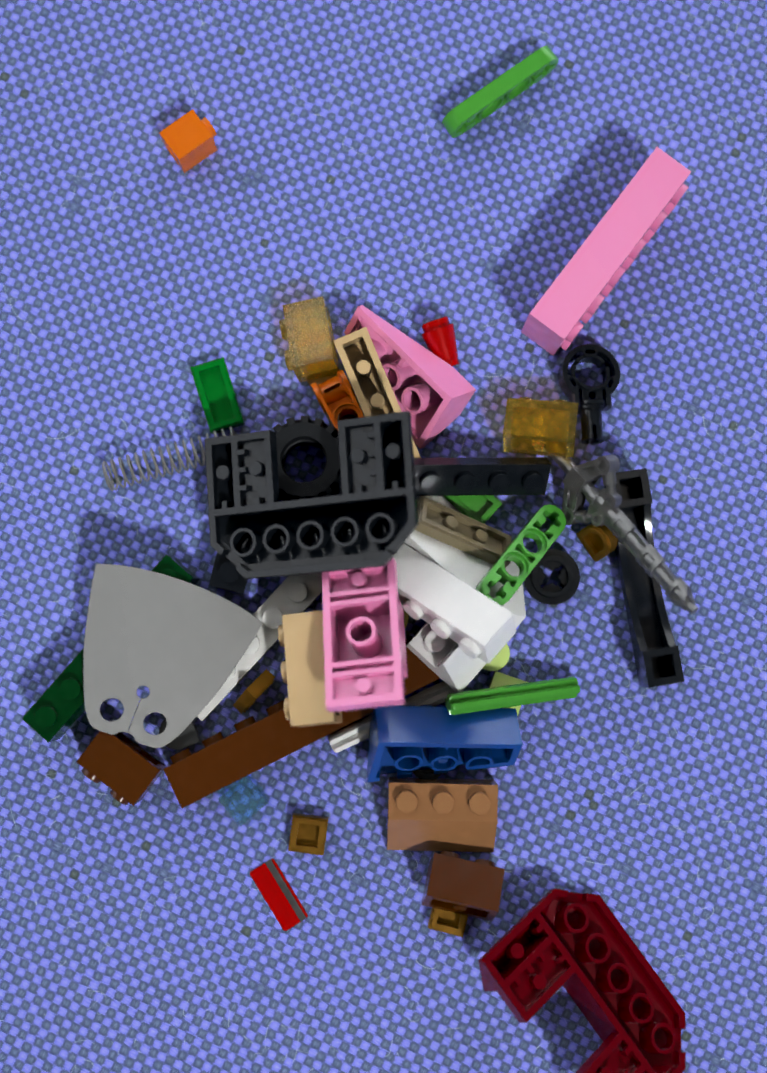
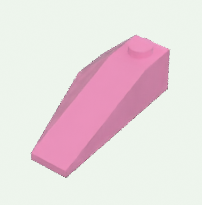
[344,305,476,449]

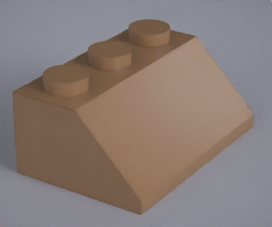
[387,777,498,852]

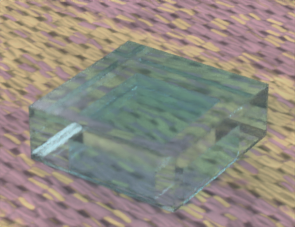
[218,776,269,827]

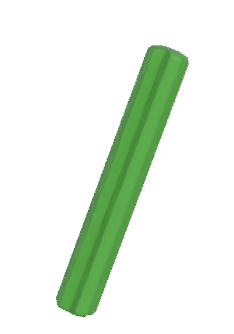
[445,677,580,715]

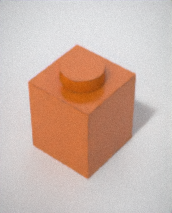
[159,109,217,173]

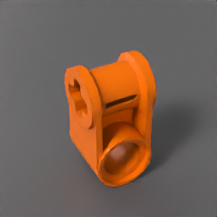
[310,369,364,434]

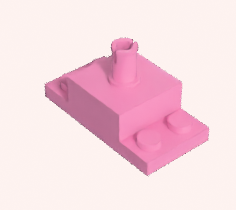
[322,557,408,712]

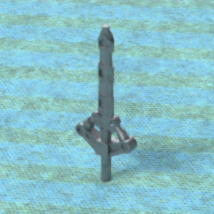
[544,439,699,614]

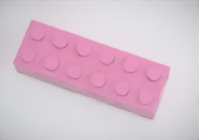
[521,147,691,356]

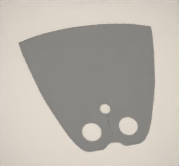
[83,564,263,748]

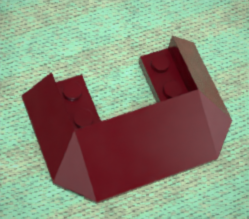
[478,889,686,1073]

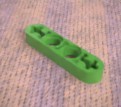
[442,45,559,138]
[475,504,566,606]

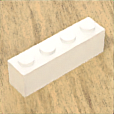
[392,543,516,664]

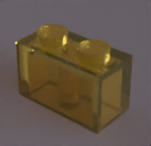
[279,296,340,382]
[503,397,579,458]

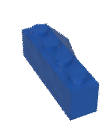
[367,705,523,782]

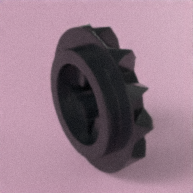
[524,549,580,605]

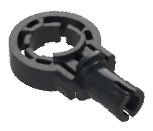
[558,344,620,445]

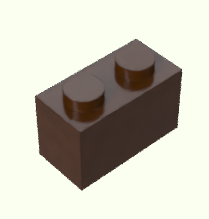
[76,731,166,806]
[422,851,505,921]

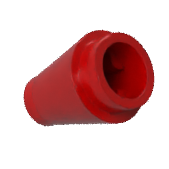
[421,316,460,366]

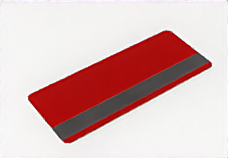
[250,859,308,931]

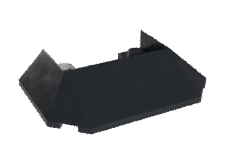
[205,411,418,579]

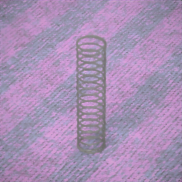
[102,426,235,491]

